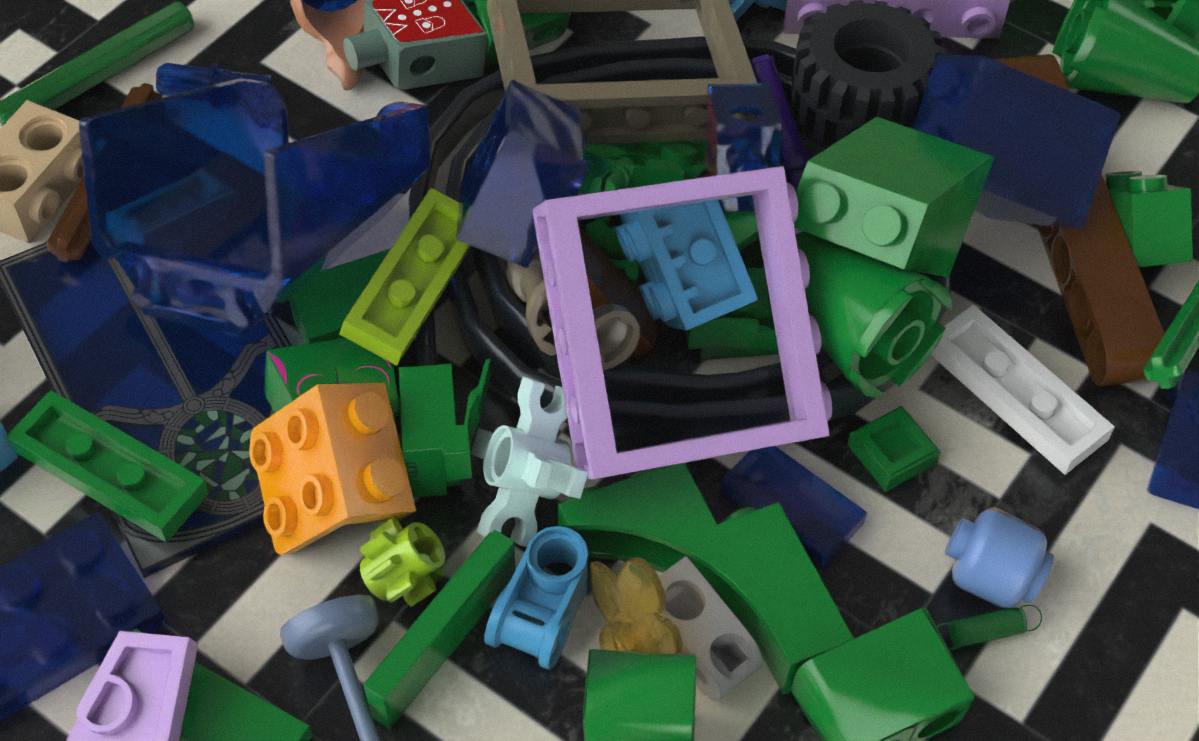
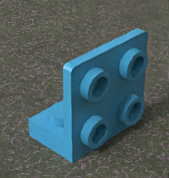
[615,200,758,331]

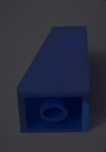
[913,55,1121,230]

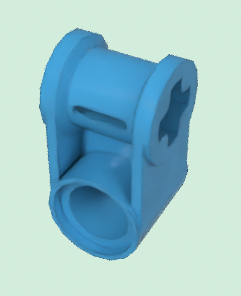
[484,526,589,670]

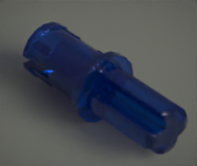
[156,63,272,111]

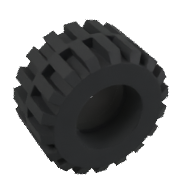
[790,0,947,143]

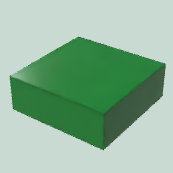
[847,405,941,492]

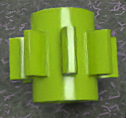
[360,517,445,607]

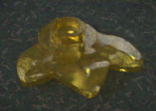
[590,557,682,654]

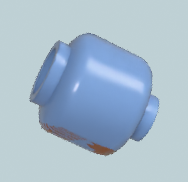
[945,507,1054,609]

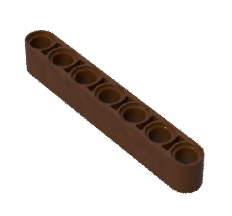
[989,54,1164,386]

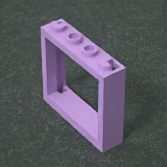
[532,166,832,479]

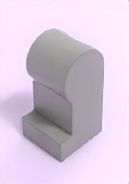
[631,556,763,701]

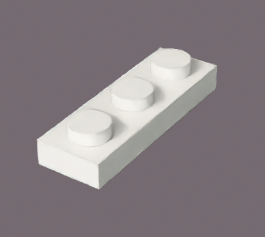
[931,305,1115,475]

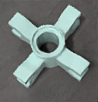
[471,377,588,547]

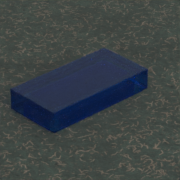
[721,446,867,567]

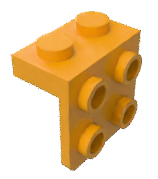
[249,383,416,555]

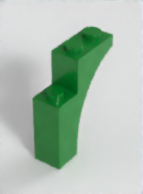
[558,463,854,695]

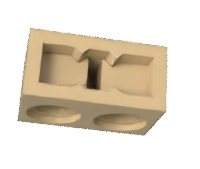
[0,100,95,243]

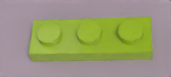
[339,187,486,366]

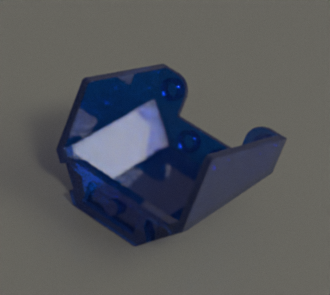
[79,78,430,337]

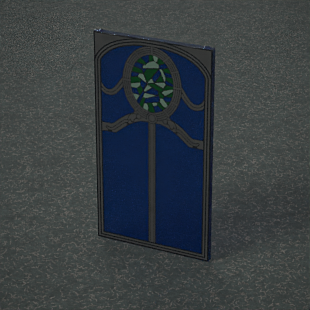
[0,194,292,578]

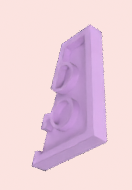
[66,631,198,741]

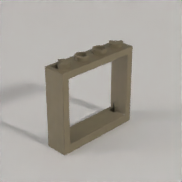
[486,0,761,147]

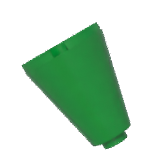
[1052,0,1199,103]
[795,231,953,398]

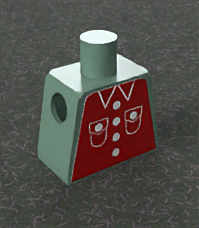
[343,0,487,90]

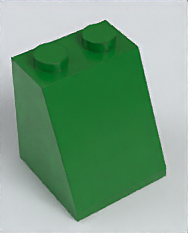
[793,117,995,277]

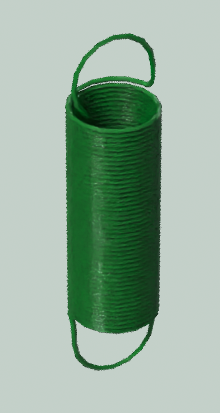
[937,605,1042,650]

